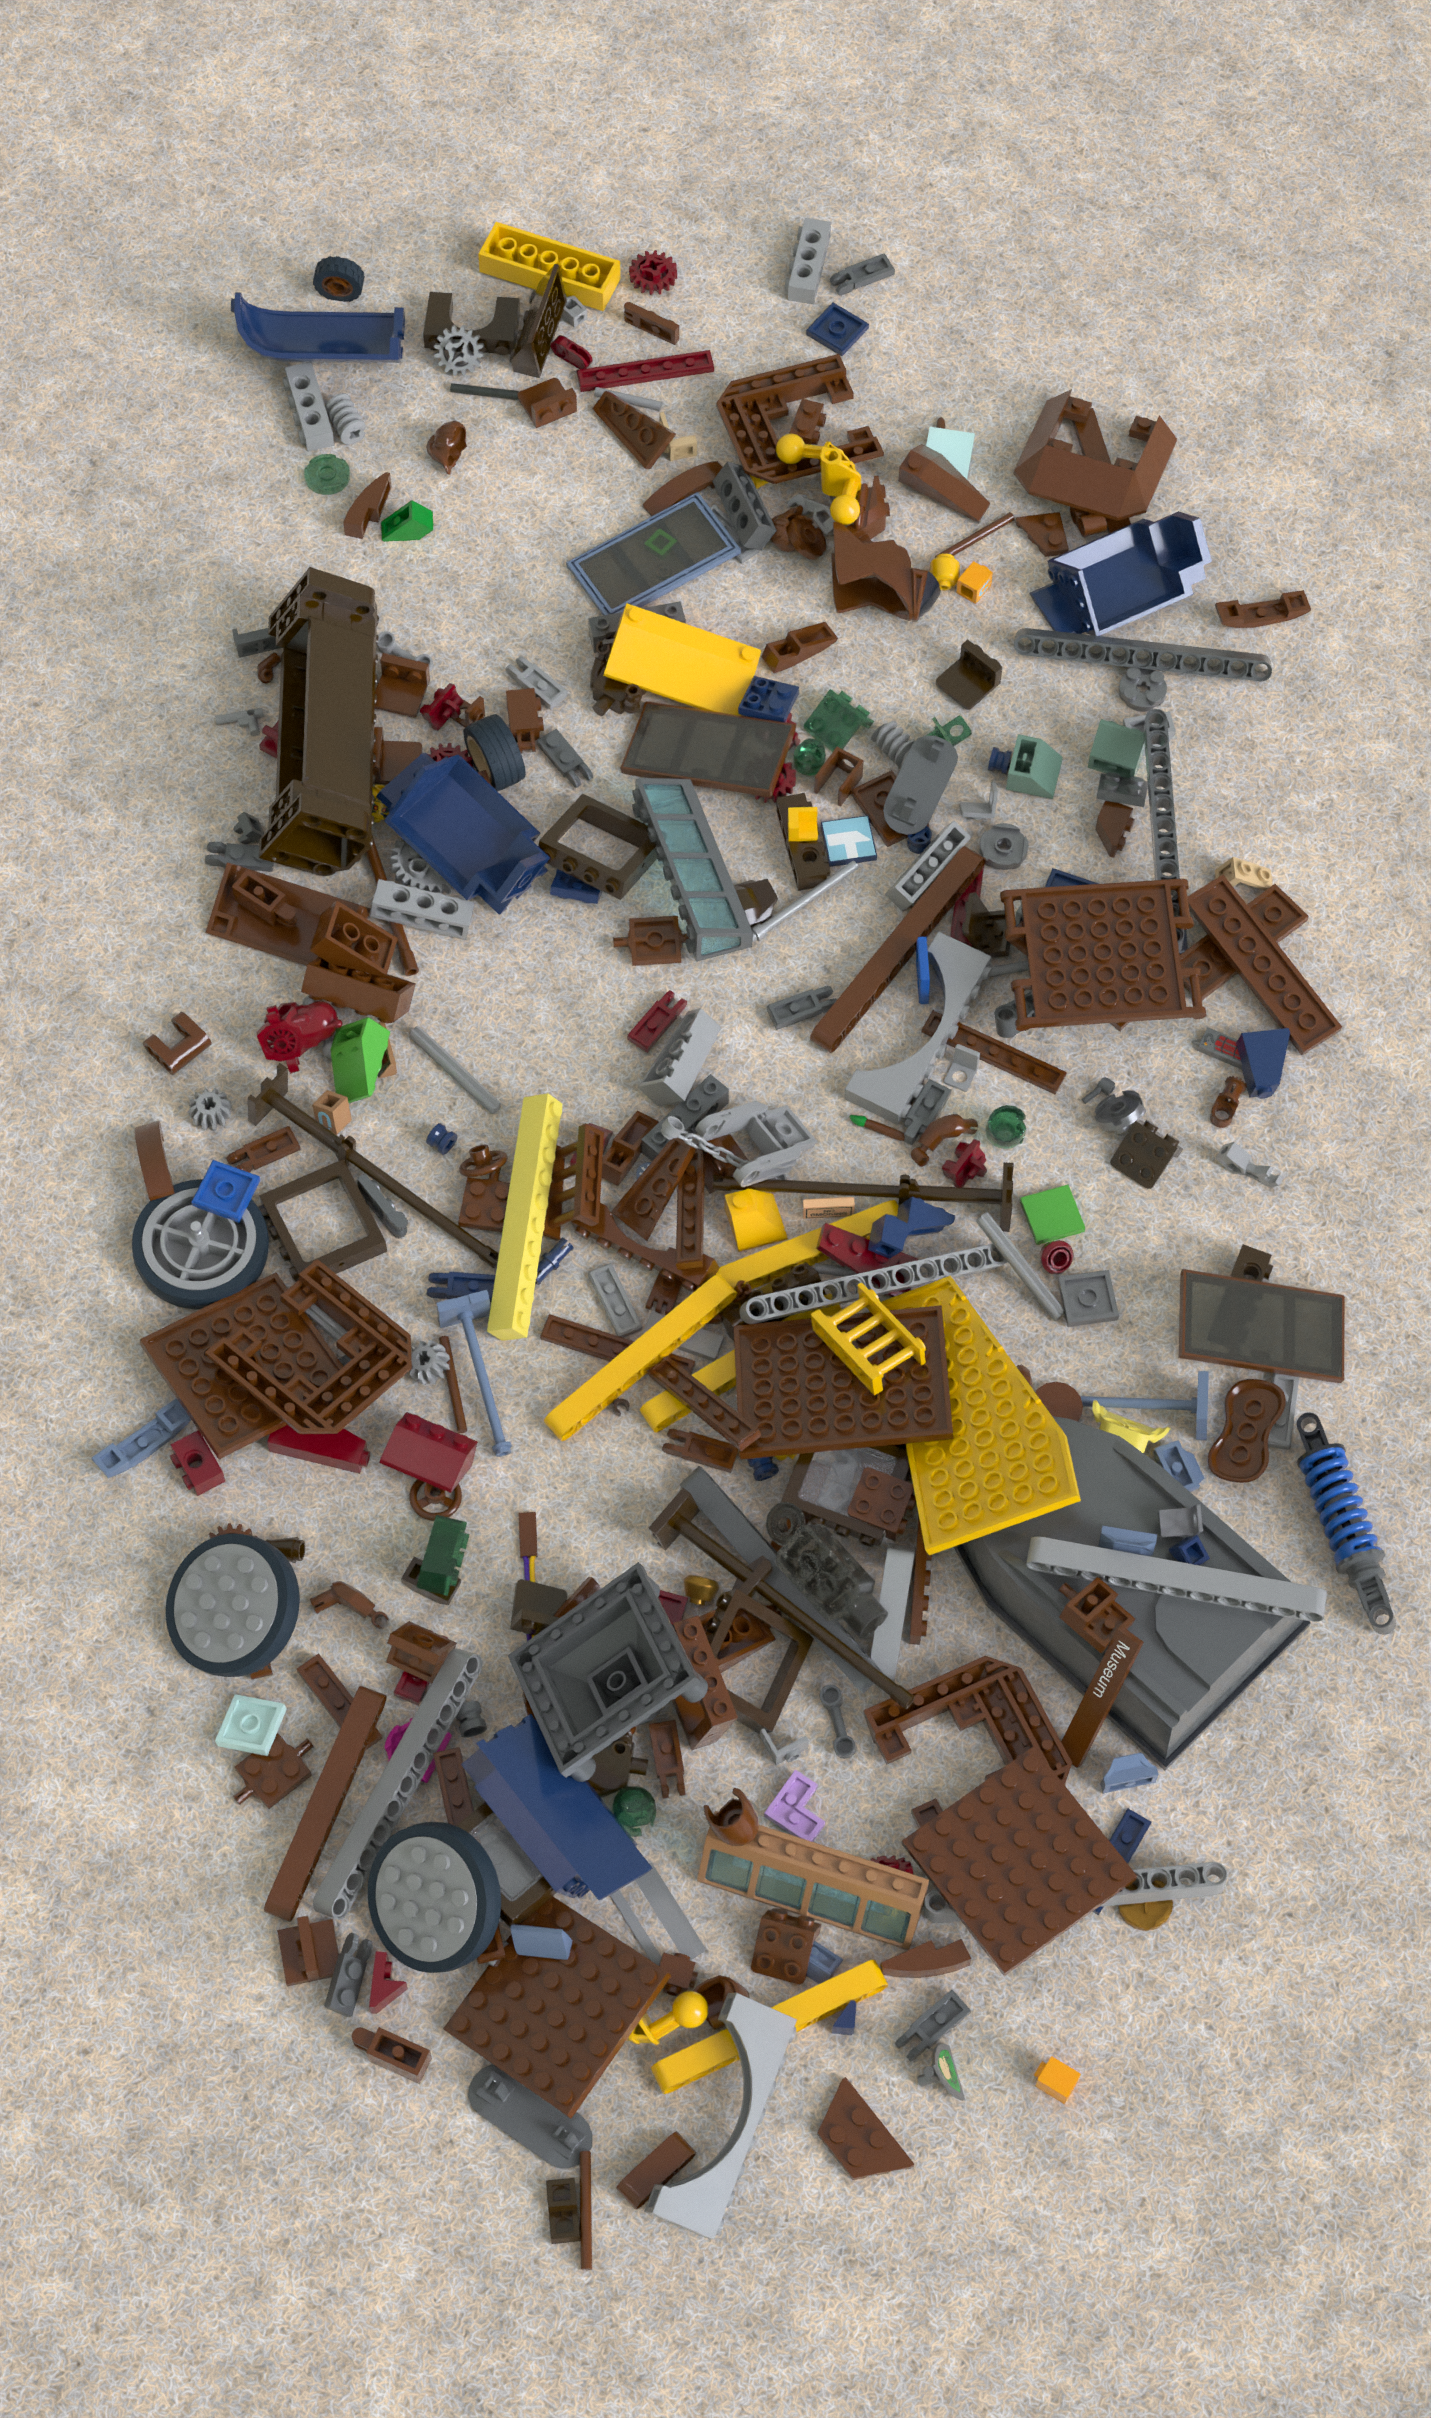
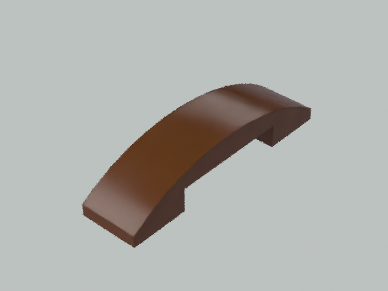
[643,461,723,517]
[1215,590,1311,628]
[135,1121,175,1201]

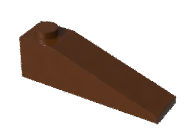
[898,444,990,523]

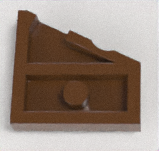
[1015,512,1069,557]

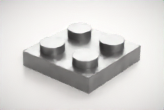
[1096,772,1148,807]
[1058,1270,1119,1327]

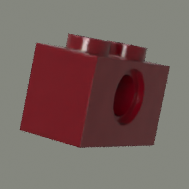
[170,1430,226,1496]

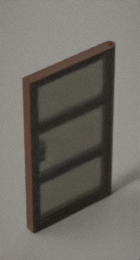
[620,701,796,798]
[1178,1269,1345,1383]

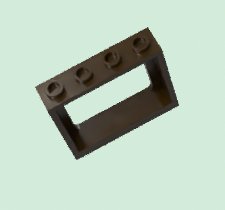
[538,793,667,900]
[258,1159,387,1282]
[705,1589,814,1734]

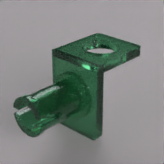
[925,715,972,747]

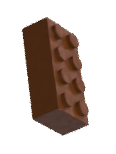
[301,957,416,1023]

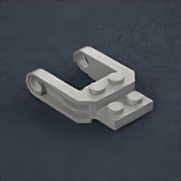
[695,1101,817,1187]

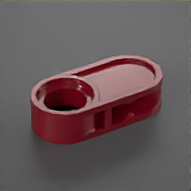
[550,335,593,369]

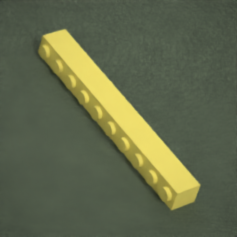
[487,1093,563,1341]

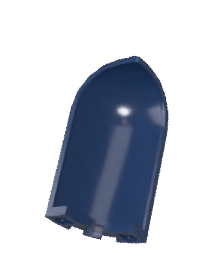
[231,292,405,363]

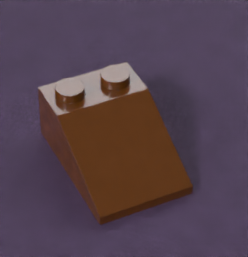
[309,901,398,977]
[699,1608,776,1673]

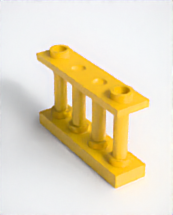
[810,1282,926,1396]

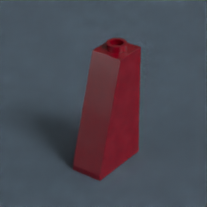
[267,1425,371,1474]

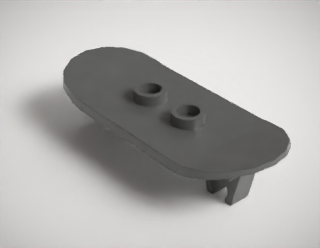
[883,736,958,835]
[468,2064,593,2168]

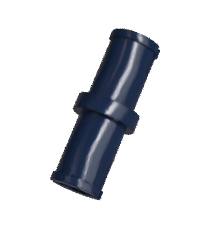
[535,1237,574,1285]

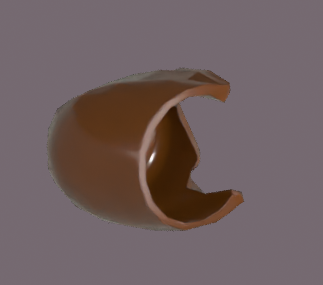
[704,1788,759,1846]
[693,1975,750,2030]

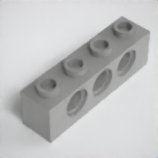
[784,218,831,305]
[282,362,334,452]
[885,821,971,911]
[370,879,475,940]

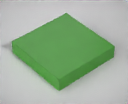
[1020,1184,1085,1245]

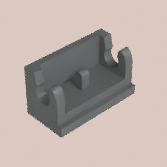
[232,628,282,658]

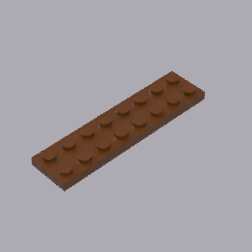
[1188,875,1342,1055]

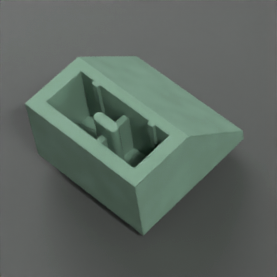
[1088,719,1145,778]
[1006,734,1063,799]

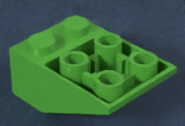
[330,1017,391,1103]

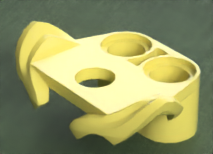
[1092,1400,1171,1453]

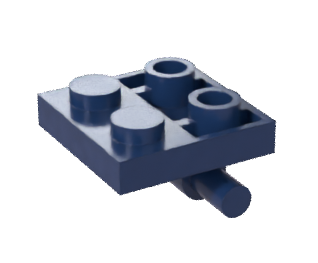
[738,676,799,722]

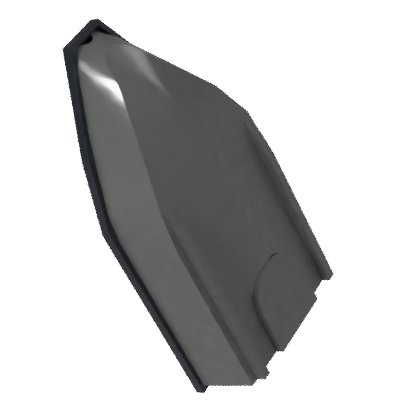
[953,1416,1311,1771]

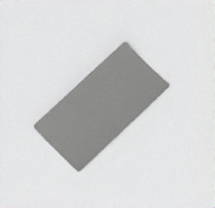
[610,1863,706,1966]

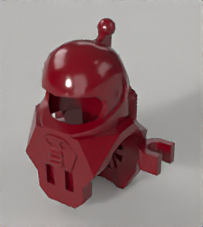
[257,1001,343,1074]

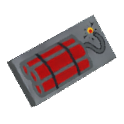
[1197,1027,1242,1070]

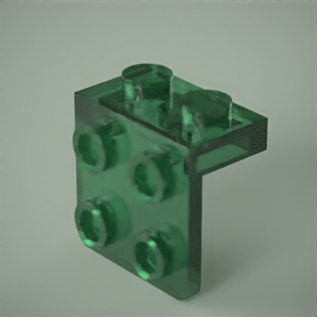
[804,689,874,752]

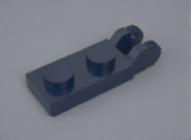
[426,1272,496,1302]

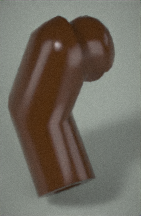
[257,652,281,684]

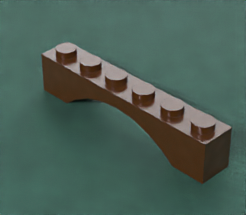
[571,1203,720,1292]

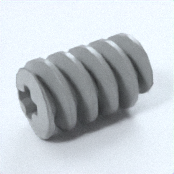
[325,393,366,445]
[871,721,915,767]

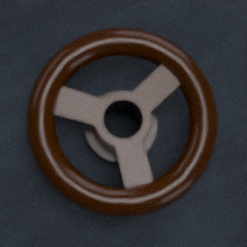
[459,1144,508,1177]
[409,1479,462,1521]

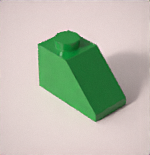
[381,500,434,542]

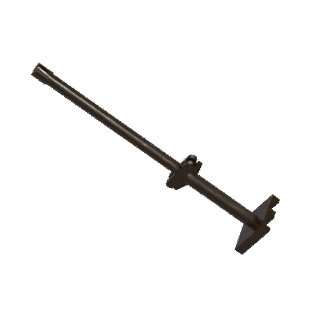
[247,1063,499,1268]
[713,1162,1014,1232]
[649,1488,915,1709]

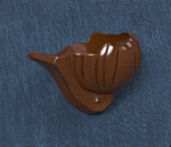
[426,420,467,475]
[770,505,803,552]

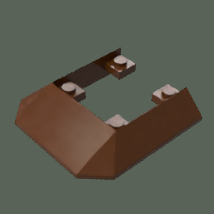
[716,354,884,484]
[1013,389,1177,521]
[205,1259,412,1434]
[863,1656,1072,1828]

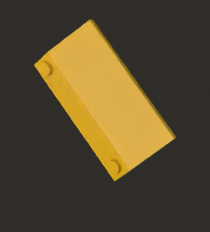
[603,603,761,716]

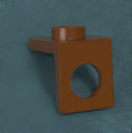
[450,696,485,727]

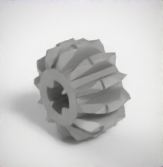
[188,1087,232,1131]
[409,1340,450,1385]

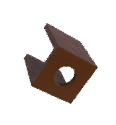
[814,747,864,807]

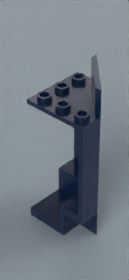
[1029,511,1212,636]
[376,752,550,915]
[461,1714,652,1901]

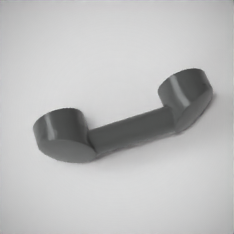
[820,1685,856,1759]

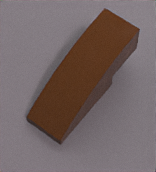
[343,472,392,539]
[761,622,838,673]
[602,1110,659,1186]
[880,1939,971,1978]

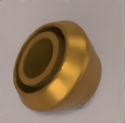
[684,1575,719,1606]

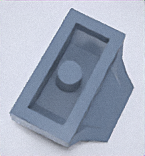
[1153,1440,1205,1492]
[1098,1526,1157,1556]
[1100,1752,1159,1794]

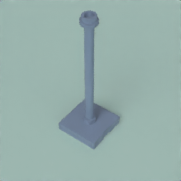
[436,1290,512,1457]
[1080,1371,1209,1441]

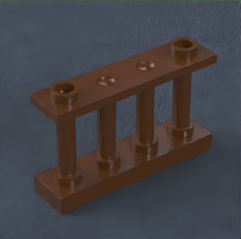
[543,1123,604,1241]

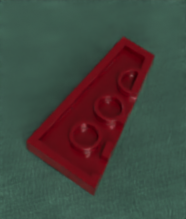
[816,1223,919,1297]

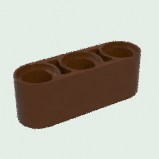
[616,2131,697,2210]

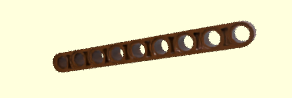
[264,1686,387,1922]

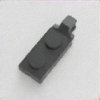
[904,1079,952,1145]

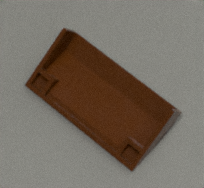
[205,862,371,966]

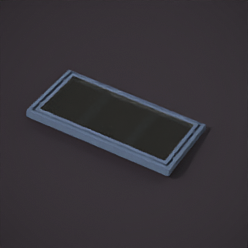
[566,492,741,615]

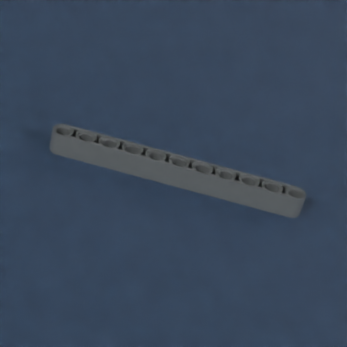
[1014,628,1272,682]
[1144,709,1184,953]
[680,1466,883,1693]

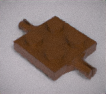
[613,916,689,966]
[233,1733,314,1809]

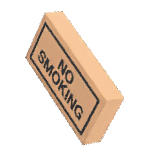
[802,1197,855,1219]

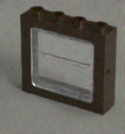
[780,1445,910,1547]
[457,1802,557,1928]

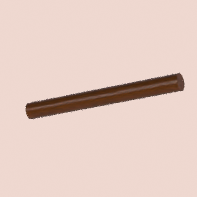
[935,512,1014,558]
[439,1336,468,1434]
[580,2151,592,2270]

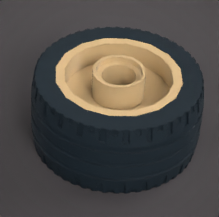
[463,714,526,791]

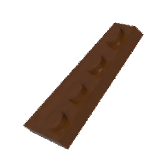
[592,391,676,469]
[611,1138,696,1241]

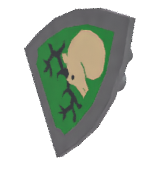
[917,2044,965,2101]

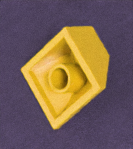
[724,1189,788,1252]

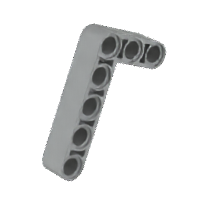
[871,1543,915,1681]

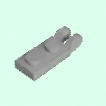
[505,656,568,710]

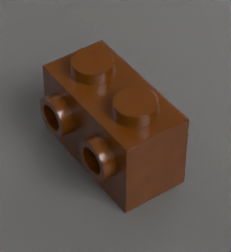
[789,399,827,445]

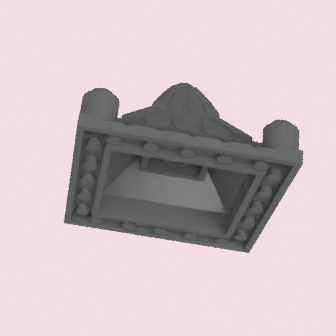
[508,1562,708,1782]

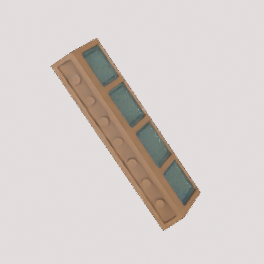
[697,1811,929,1950]

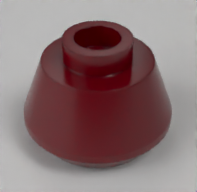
[1040,1240,1074,1274]

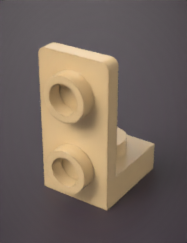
[658,412,697,461]
[1215,857,1273,891]

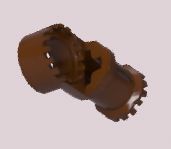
[1210,1076,1247,1128]

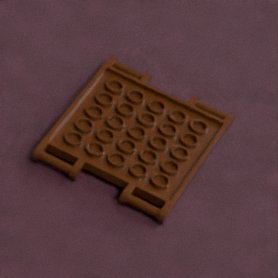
[1000,879,1207,1031]

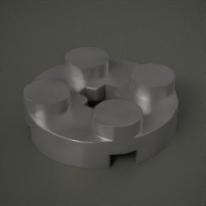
[1119,667,1167,712]
[979,823,1029,870]
[1094,1090,1146,1134]

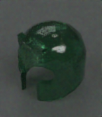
[985,1105,1026,1149]
[612,1786,656,1837]

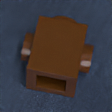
[659,1952,698,1996]

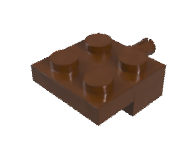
[458,1168,510,1233]
[1059,1577,1135,1653]

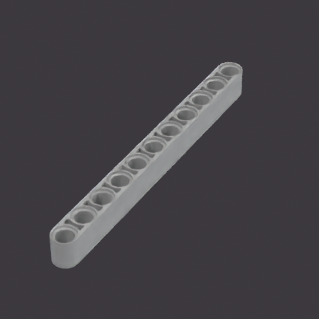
[740,1244,1007,1324]
[1026,1537,1327,1622]
[313,1649,483,1920]
[924,1862,1227,1923]

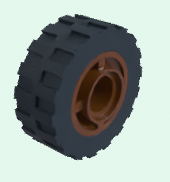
[313,256,365,302]

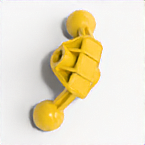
[776,434,861,525]
[627,1991,708,2045]

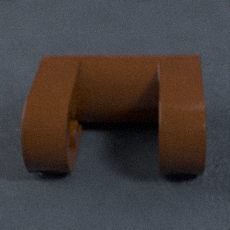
[143,1011,212,1075]

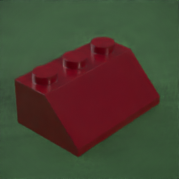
[379,1412,478,1493]

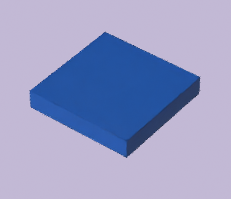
[916,937,930,1004]
[191,1160,260,1223]

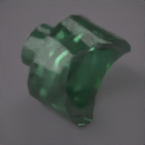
[793,738,826,776]

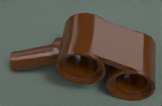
[1070,507,1107,537]

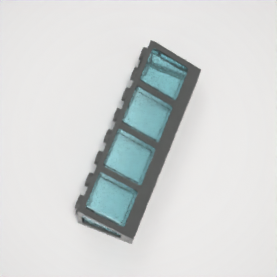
[632,778,753,962]

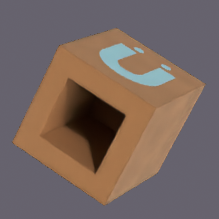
[312,1090,352,1135]

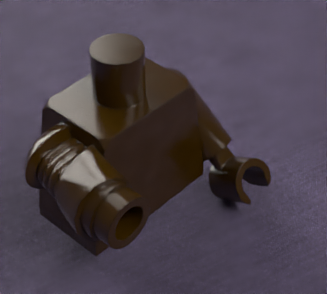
[590,641,647,716]
[587,1731,649,1798]

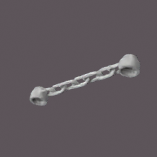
[661,1116,787,1180]

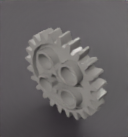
[390,838,452,894]

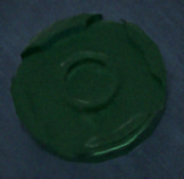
[304,454,350,495]

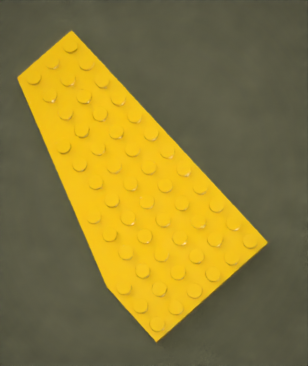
[881,1275,1081,1555]

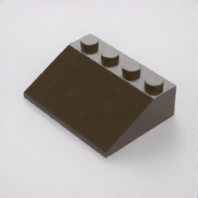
[509,264,567,378]

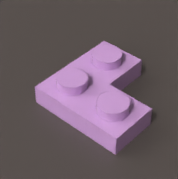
[764,1770,825,1842]

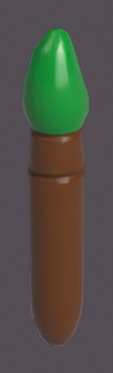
[850,1115,905,1141]

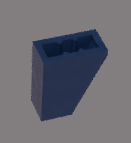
[1236,1028,1290,1099]

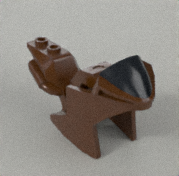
[831,476,941,622]

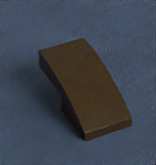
[546,2178,580,2244]

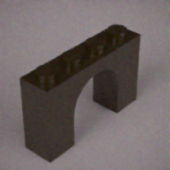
[423,292,520,355]

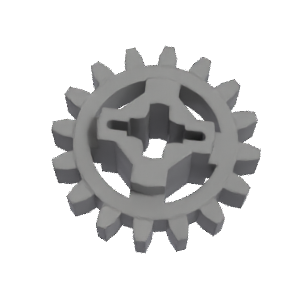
[434,325,484,376]

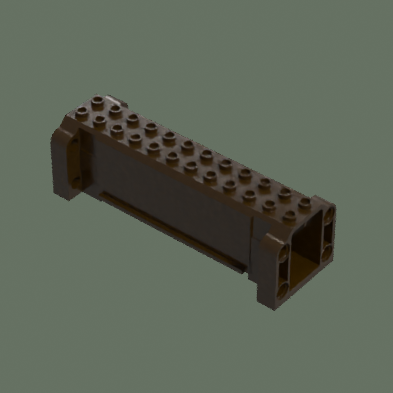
[259,567,379,876]

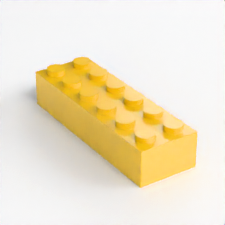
[478,222,621,312]

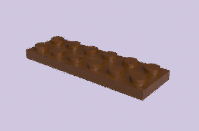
[1179,884,1309,1000]

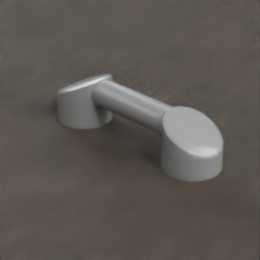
[377,631,434,673]

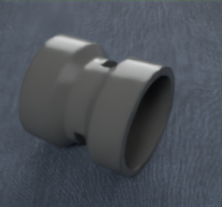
[456,1701,487,1738]

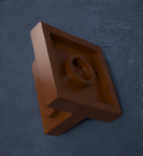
[695,1134,749,1194]
[386,1621,457,1683]
[277,1916,339,1987]

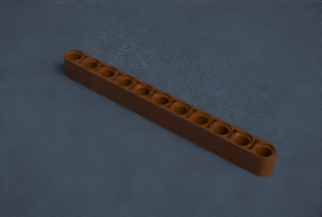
[810,846,986,1053]

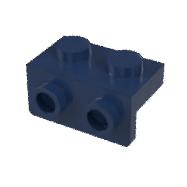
[550,869,603,904]

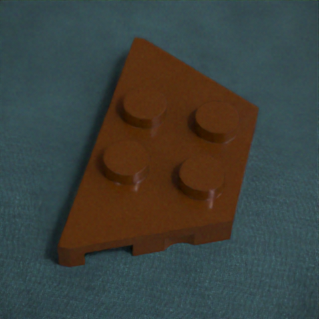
[817,2077,914,2180]

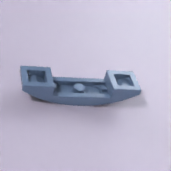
[92,1398,191,1478]

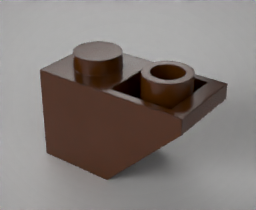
[1095,801,1135,858]

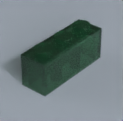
[416,1515,470,1596]

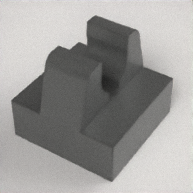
[233,812,264,844]

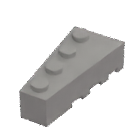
[638,1008,721,1106]

